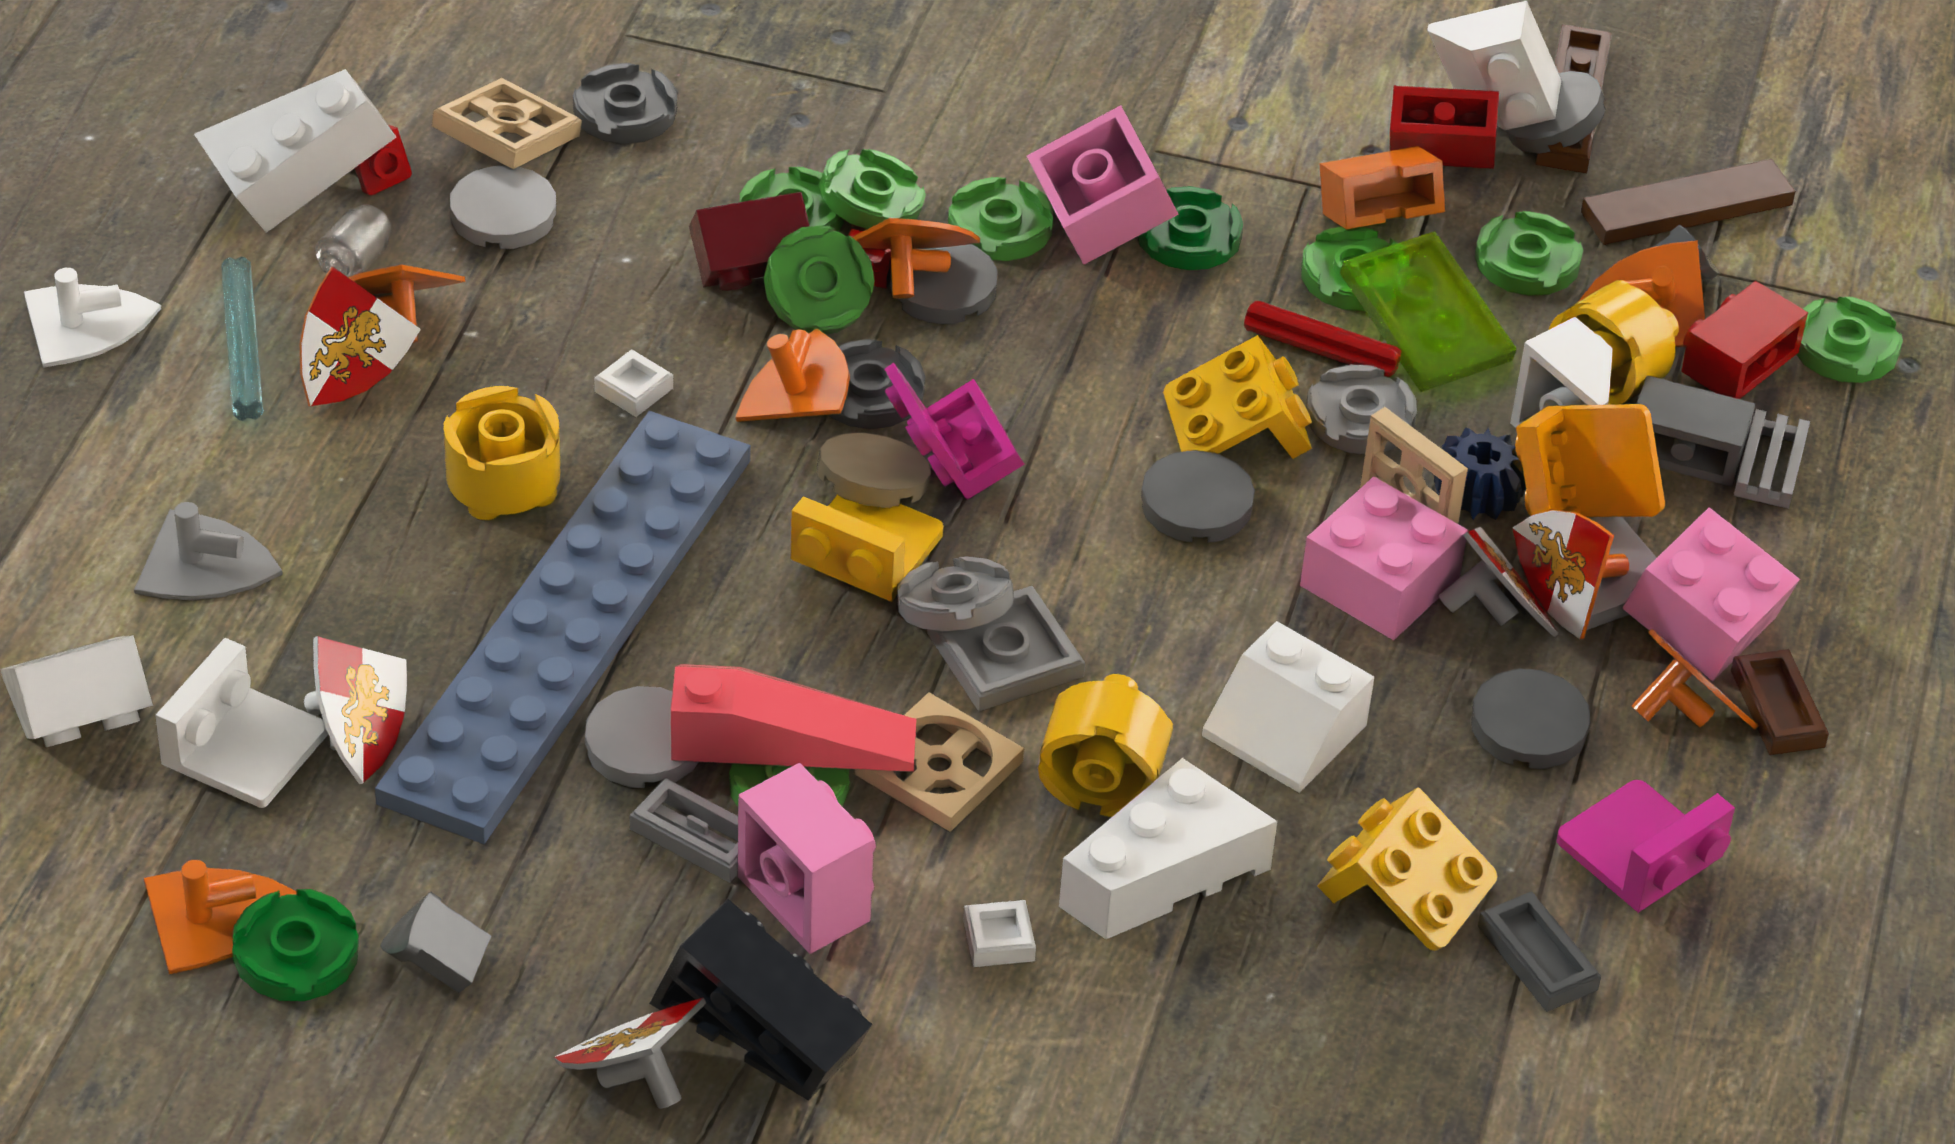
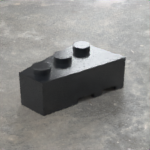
[649,899,873,1101]

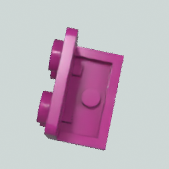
[884,363,1025,500]
[1557,780,1735,913]

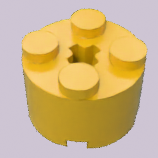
[1548,280,1679,405]
[444,386,561,520]
[1038,674,1173,817]

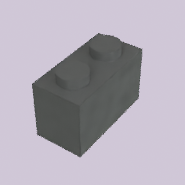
[1637,376,1756,487]

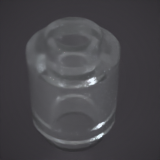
[315,204,392,277]

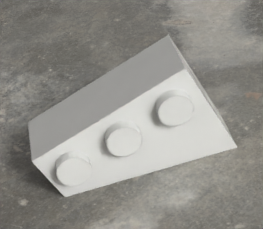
[194,69,396,233]
[1059,758,1277,939]

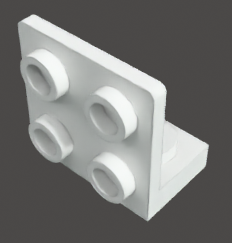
[155,638,328,808]

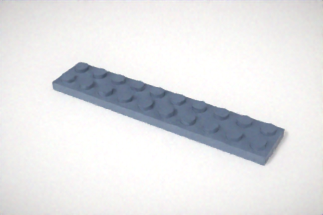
[375,411,751,844]

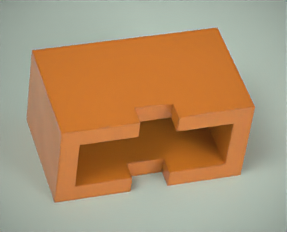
[1320,146,1445,230]

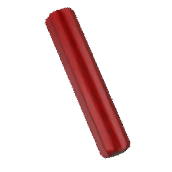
[1244,301,1401,377]

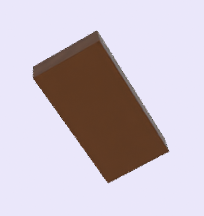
[1731,649,1829,755]

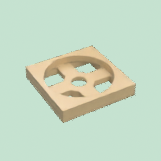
[432,78,582,169]
[1360,407,1468,524]
[855,692,1024,832]

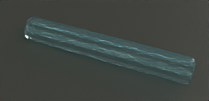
[221,256,263,421]

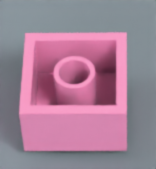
[1027,105,1179,265]
[1300,476,1468,640]
[1622,507,1800,681]
[738,763,876,954]

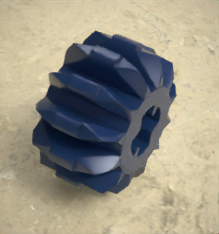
[1432,427,1526,520]

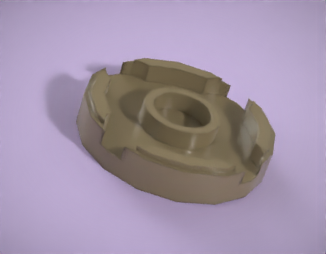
[816,433,931,508]

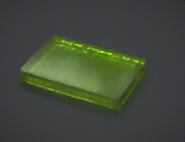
[1340,231,1517,392]

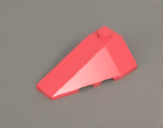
[671,664,916,772]

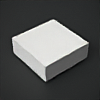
[594,349,673,417]
[963,900,1036,967]

